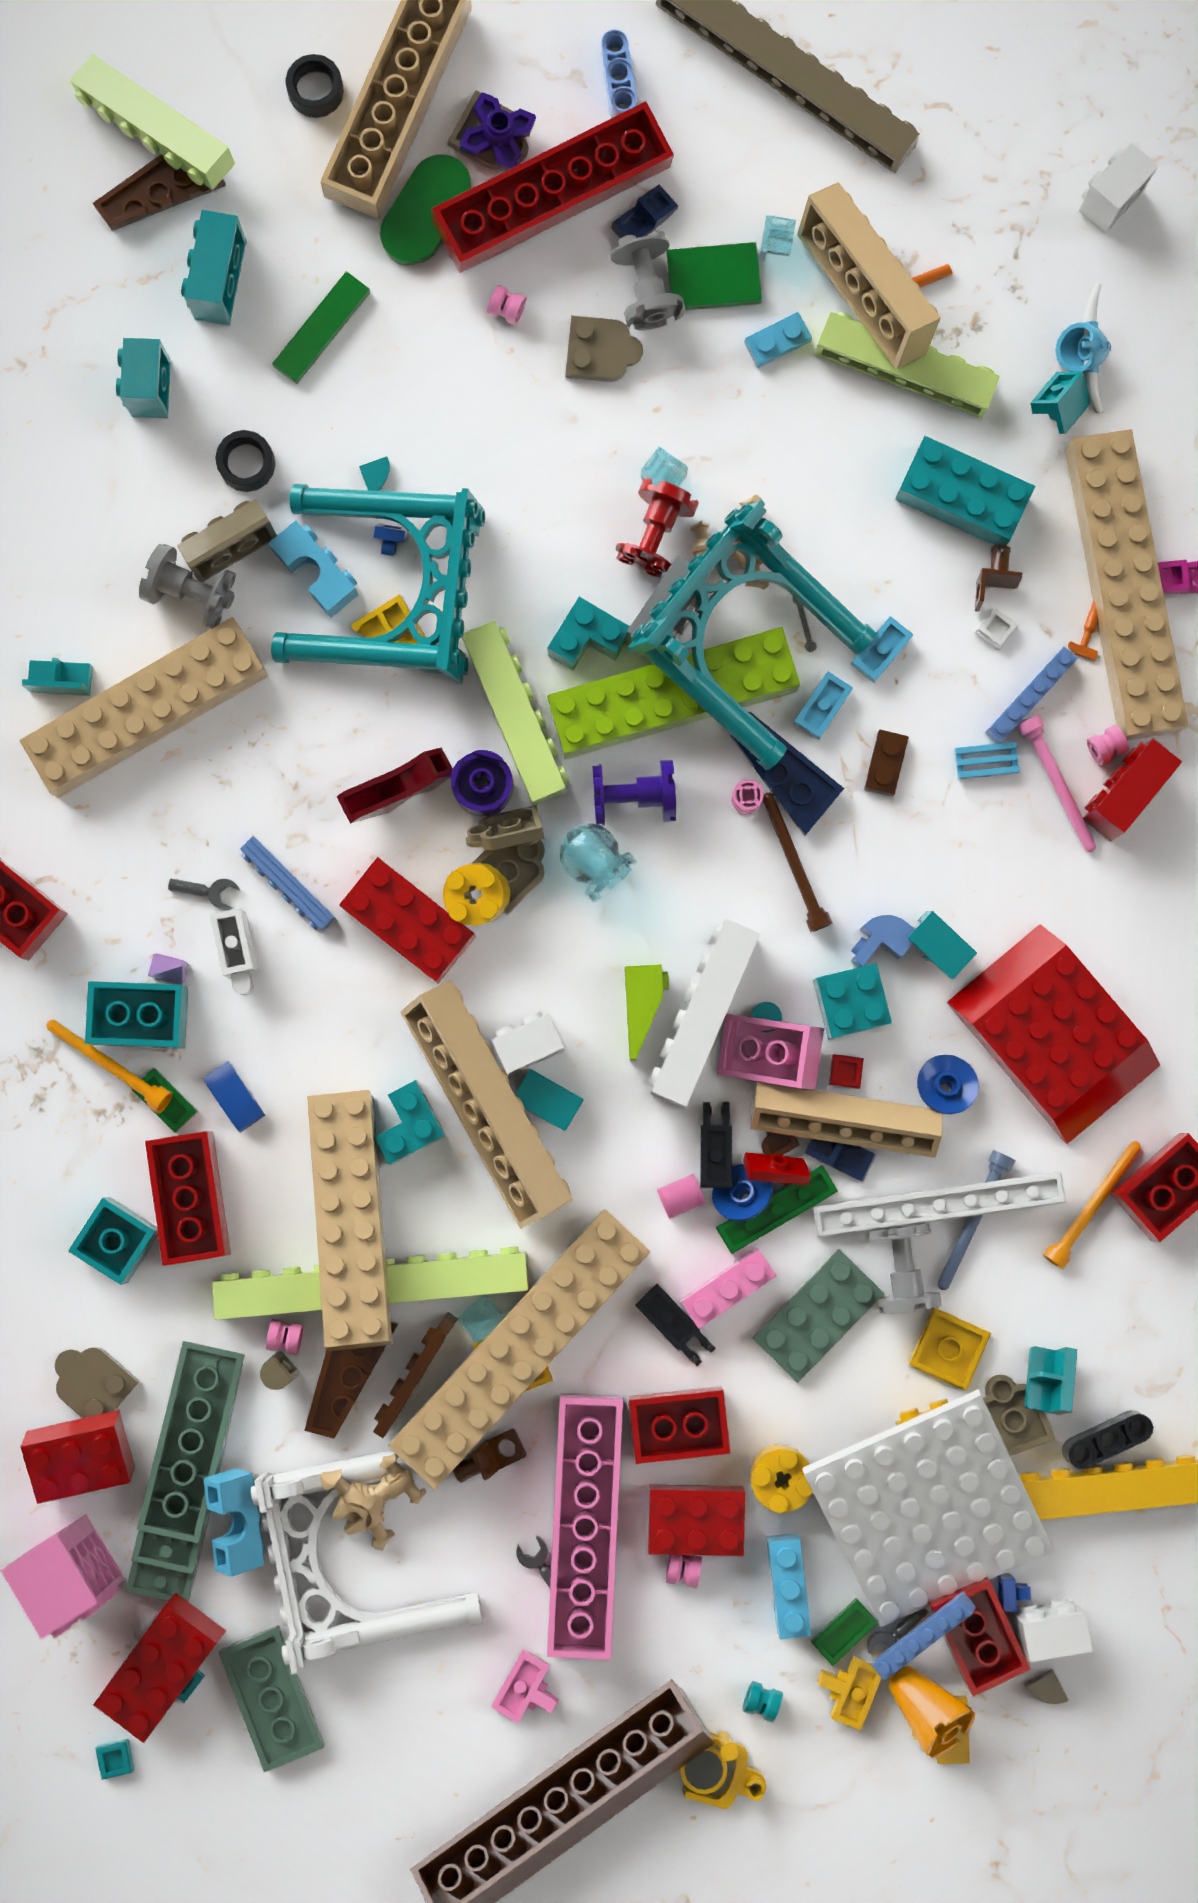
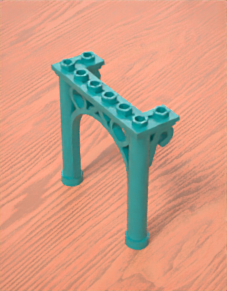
[271,484,486,684]
[627,500,877,770]

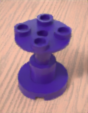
[592,760,676,826]

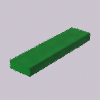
[272,271,371,384]
[715,1165,838,1255]

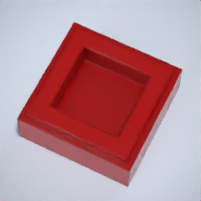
[829,1054,864,1089]

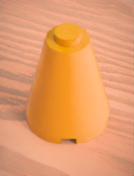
[888,1666,976,1758]

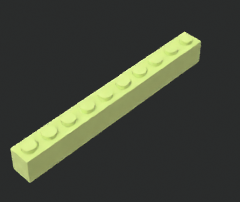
[212,1246,529,1320]

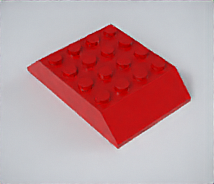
[946,924,1161,1144]

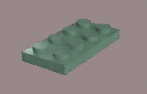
[752,1249,884,1383]
[218,1625,325,1772]

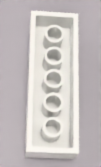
[647,918,761,1108]

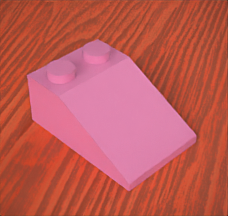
[717,1013,824,1089]

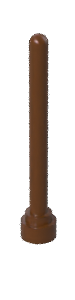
[763,793,833,933]

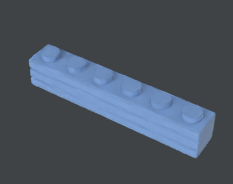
[984,646,1078,744]
[240,836,336,932]
[872,1591,976,1681]

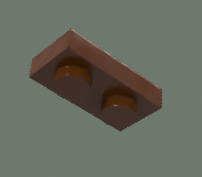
[864,729,909,797]

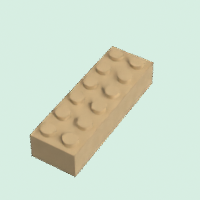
[797,182,941,369]

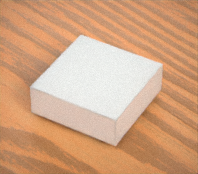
[975,607,1019,651]

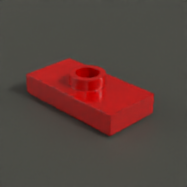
[743,1152,811,1185]

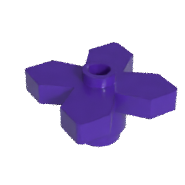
[459,92,536,171]

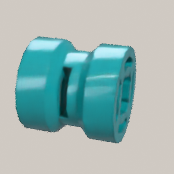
[742,1680,783,1723]

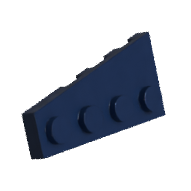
[730,711,845,837]

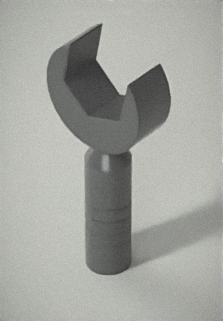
[168,878,240,910]
[516,1535,551,1588]
[866,1608,929,1654]

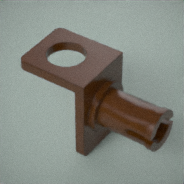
[974,544,1023,612]
[453,1428,527,1483]

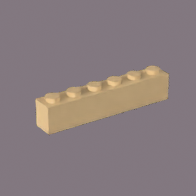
[750,1081,942,1158]

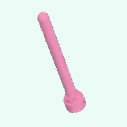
[1017,715,1096,852]

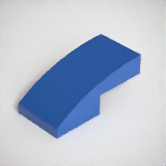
[202,1061,265,1133]

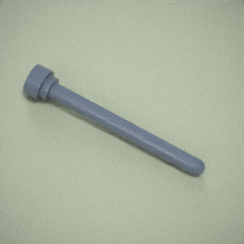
[937,1150,1016,1290]

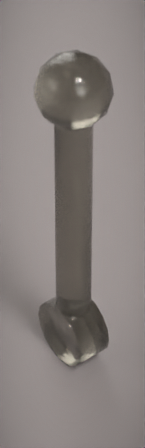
[792,595,817,652]

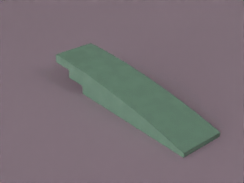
[125,1341,245,1602]

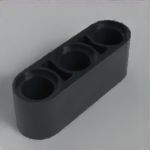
[1062,1410,1154,1469]

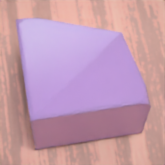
[148,953,189,985]

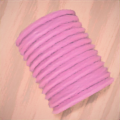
[657,1174,706,1219]

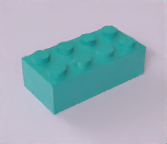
[894,435,1035,549]

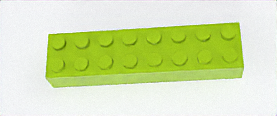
[547,626,800,760]

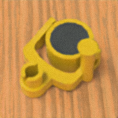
[679,1731,767,1809]

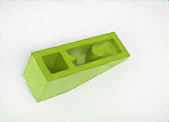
[624,964,669,1061]

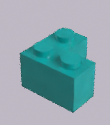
[547,596,630,671]
[374,1080,446,1165]

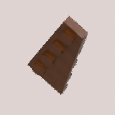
[92,155,226,231]
[373,1312,459,1438]
[304,1321,399,1439]

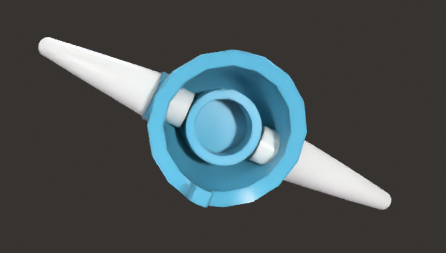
[1055,283,1111,413]

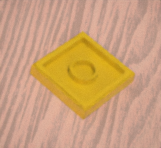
[908,1308,991,1391]

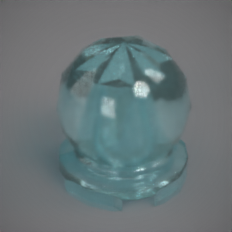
[559,823,638,902]

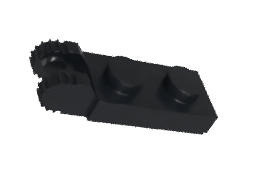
[700,1102,732,1189]
[635,1283,716,1366]

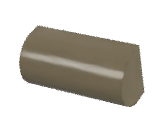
[260,1351,300,1390]

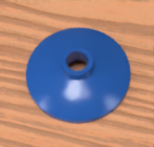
[917,1055,979,1115]
[712,1164,773,1221]

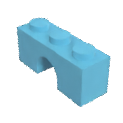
[268,520,358,618]
[203,1468,265,1577]
[766,1533,811,1640]

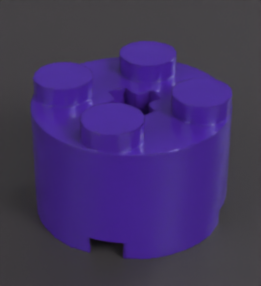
[451,750,514,817]

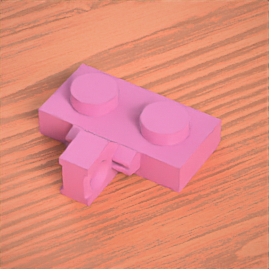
[491,1649,559,1723]

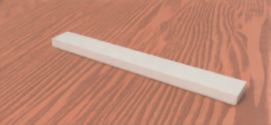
[813,1172,1067,1238]

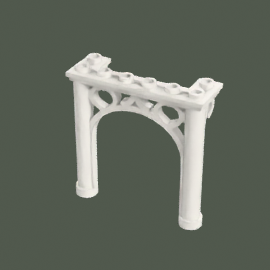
[251,1450,484,1674]

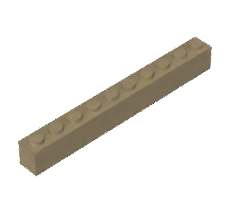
[656,0,920,174]

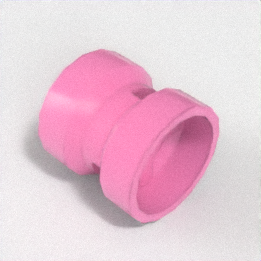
[487,285,527,325]
[1087,724,1129,766]
[731,780,764,814]
[266,1319,304,1355]
[665,1555,702,1589]

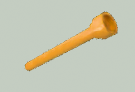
[46,1020,173,1114]
[1043,1141,1141,1270]

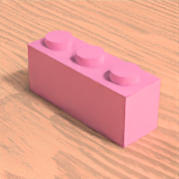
[680,1248,777,1329]

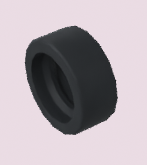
[285,54,344,118]
[215,430,276,492]

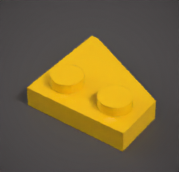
[351,594,426,644]

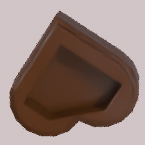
[761,1131,800,1155]

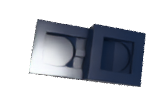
[611,184,678,238]
[805,1139,877,1183]

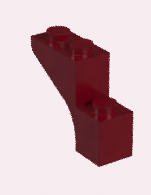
[336,747,453,824]

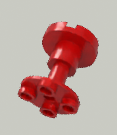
[615,478,699,578]

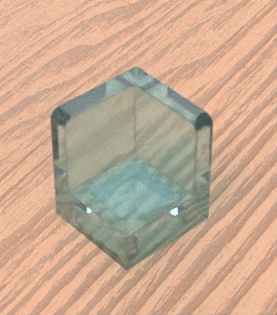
[759,215,796,261]
[640,446,688,487]
[458,1295,505,1344]

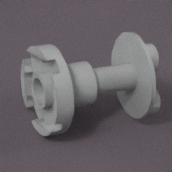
[610,231,686,330]
[139,544,236,629]
[869,1223,942,1314]

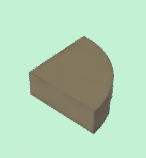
[1025,1669,1069,1704]

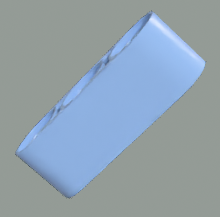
[601,29,637,118]

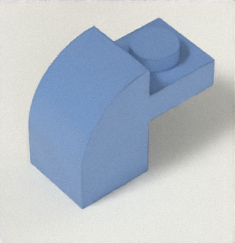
[851,915,915,967]

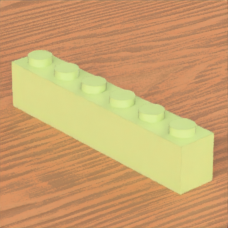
[70,54,236,190]
[815,311,1000,418]
[462,620,569,806]

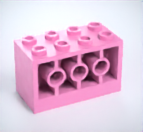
[0,1514,125,1639]

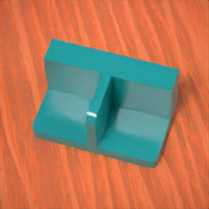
[1030,371,1090,434]
[22,658,93,696]
[908,911,977,979]
[515,1069,584,1131]
[1024,1346,1078,1415]

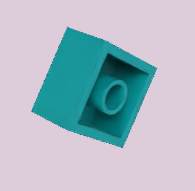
[116,338,171,418]
[813,963,892,1040]
[68,1197,158,1285]

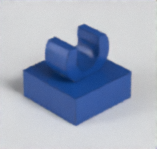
[373,523,409,556]
[997,1573,1031,1612]

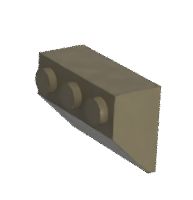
[177,499,277,582]

